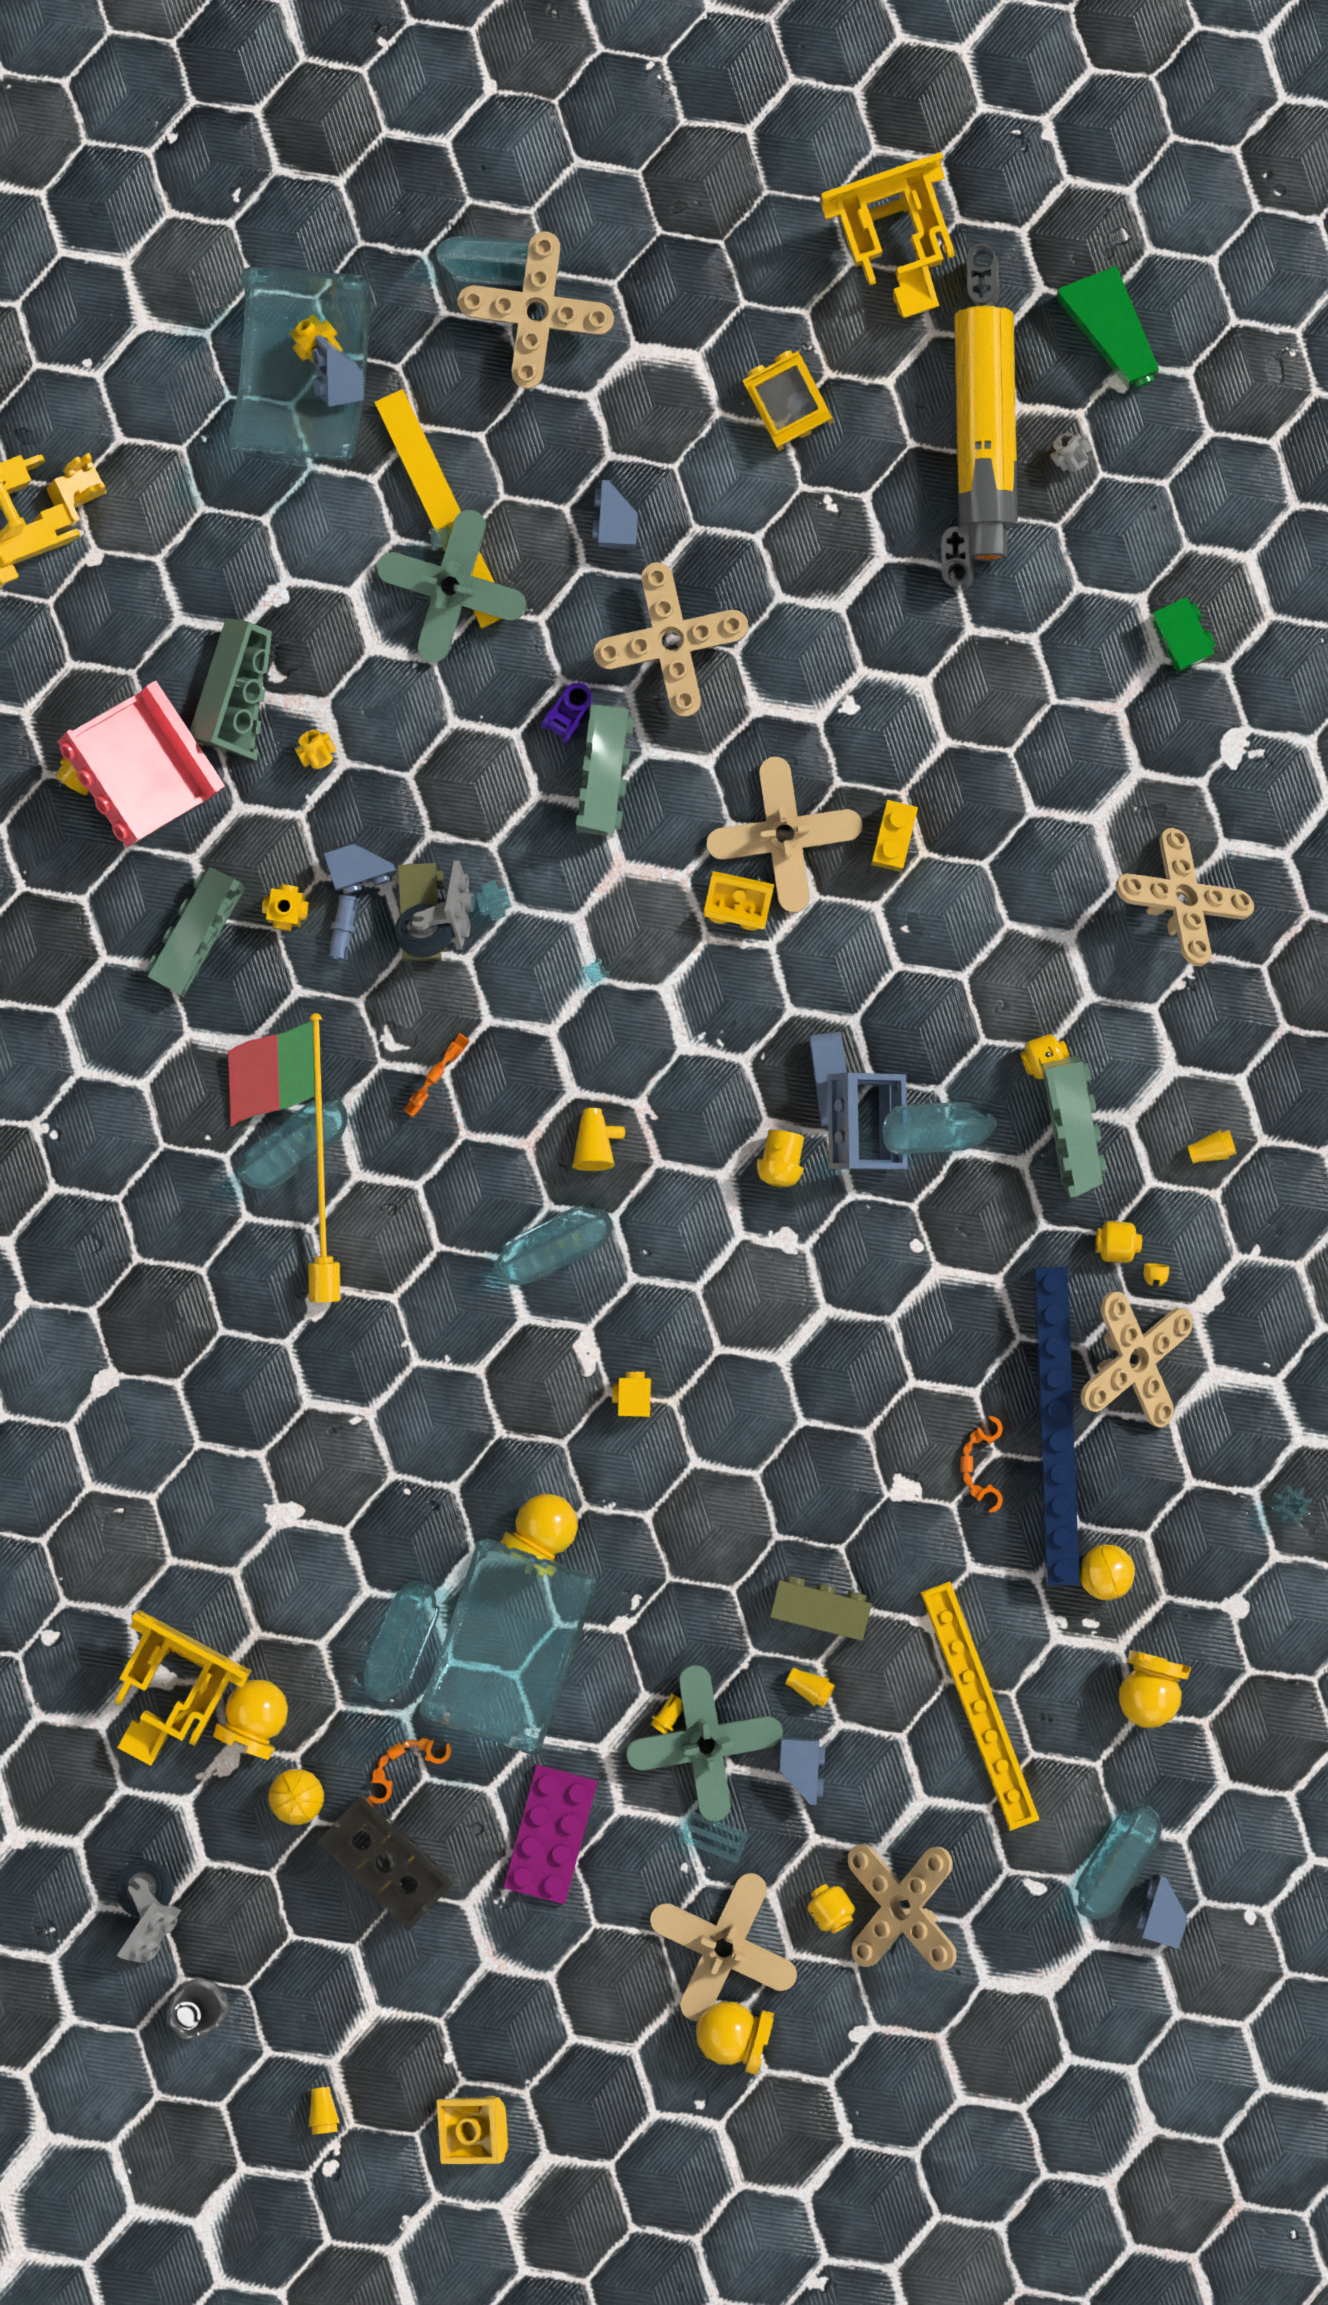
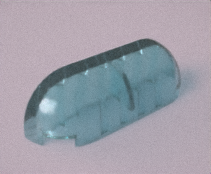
[436,236,562,286]
[237,1095,348,1190]
[882,1102,998,1154]
[494,1205,613,1285]
[364,1580,440,1702]
[1075,1803,1162,1919]

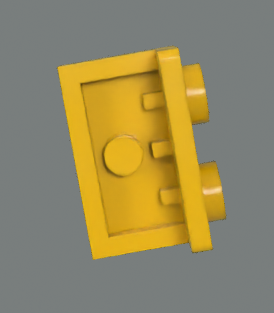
[703,871,774,931]

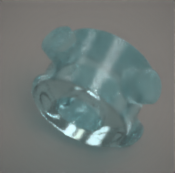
[428,526,451,551]
[582,958,610,986]

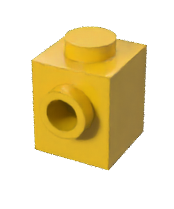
[612,1372,651,1417]

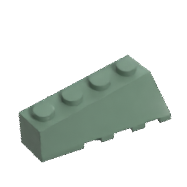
[190,618,272,761]
[576,704,634,837]
[147,867,245,997]
[1042,1055,1107,1198]

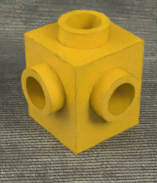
[289,314,343,364]
[262,884,309,931]

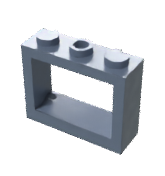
[827,1073,908,1170]

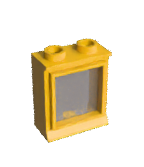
[742,350,835,451]

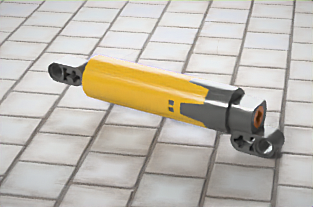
[941,243,1018,591]

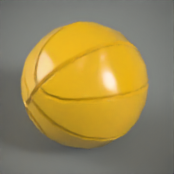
[1079,1544,1135,1600]
[268,1769,324,1825]

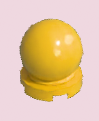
[500,1493,578,1575]
[1119,1650,1191,1728]
[213,1680,288,1760]
[696,2001,774,2075]

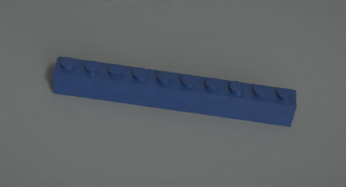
[1033,1267,1080,1586]

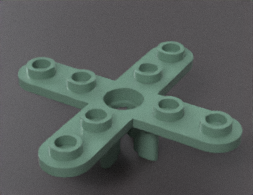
[377,510,527,663]
[626,1665,783,1821]

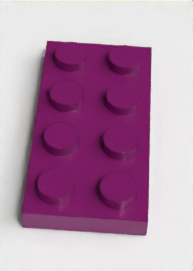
[504,1764,598,1904]

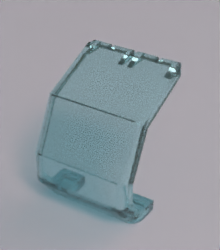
[229,267,371,461]
[419,1538,598,1755]

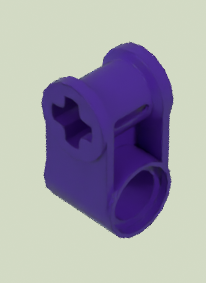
[540,683,593,745]

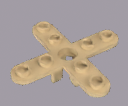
[458,231,614,389]
[594,562,748,717]
[706,757,862,913]
[1115,828,1254,966]
[1081,1291,1193,1427]
[848,1844,956,1971]
[650,1873,797,2021]

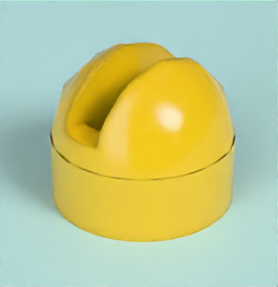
[1143,1263,1169,1287]

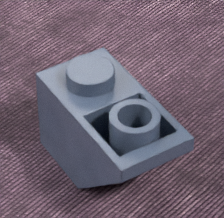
[312,335,364,407]
[592,480,638,550]
[324,844,397,895]
[779,1737,825,1805]
[1136,1874,1188,1949]

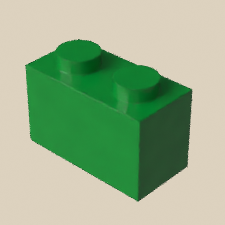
[1150,597,1216,674]

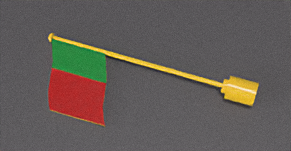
[228,1013,341,1302]

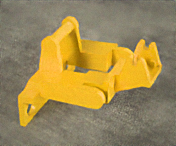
[820,152,955,319]
[0,453,107,590]
[114,1610,252,1766]

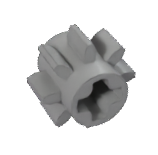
[1050,432,1092,472]

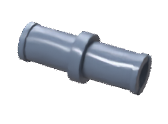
[327,895,359,961]

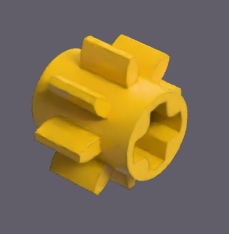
[295,730,337,769]

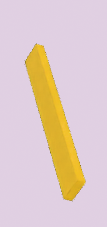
[375,389,502,629]
[920,1581,1040,1831]

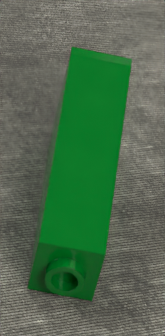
[1056,265,1159,388]

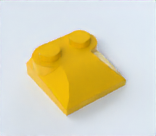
[437,2096,508,2164]

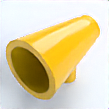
[572,1108,625,1171]

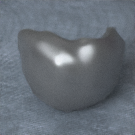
[166,1978,230,2040]

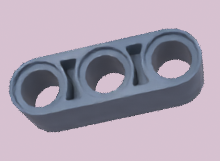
[809,1031,847,1126]

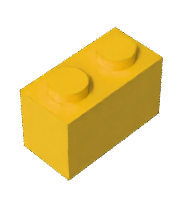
[871,800,918,872]

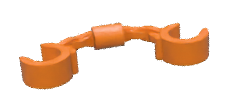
[403,1033,470,1117]
[960,1416,1003,1513]
[368,1738,451,1803]

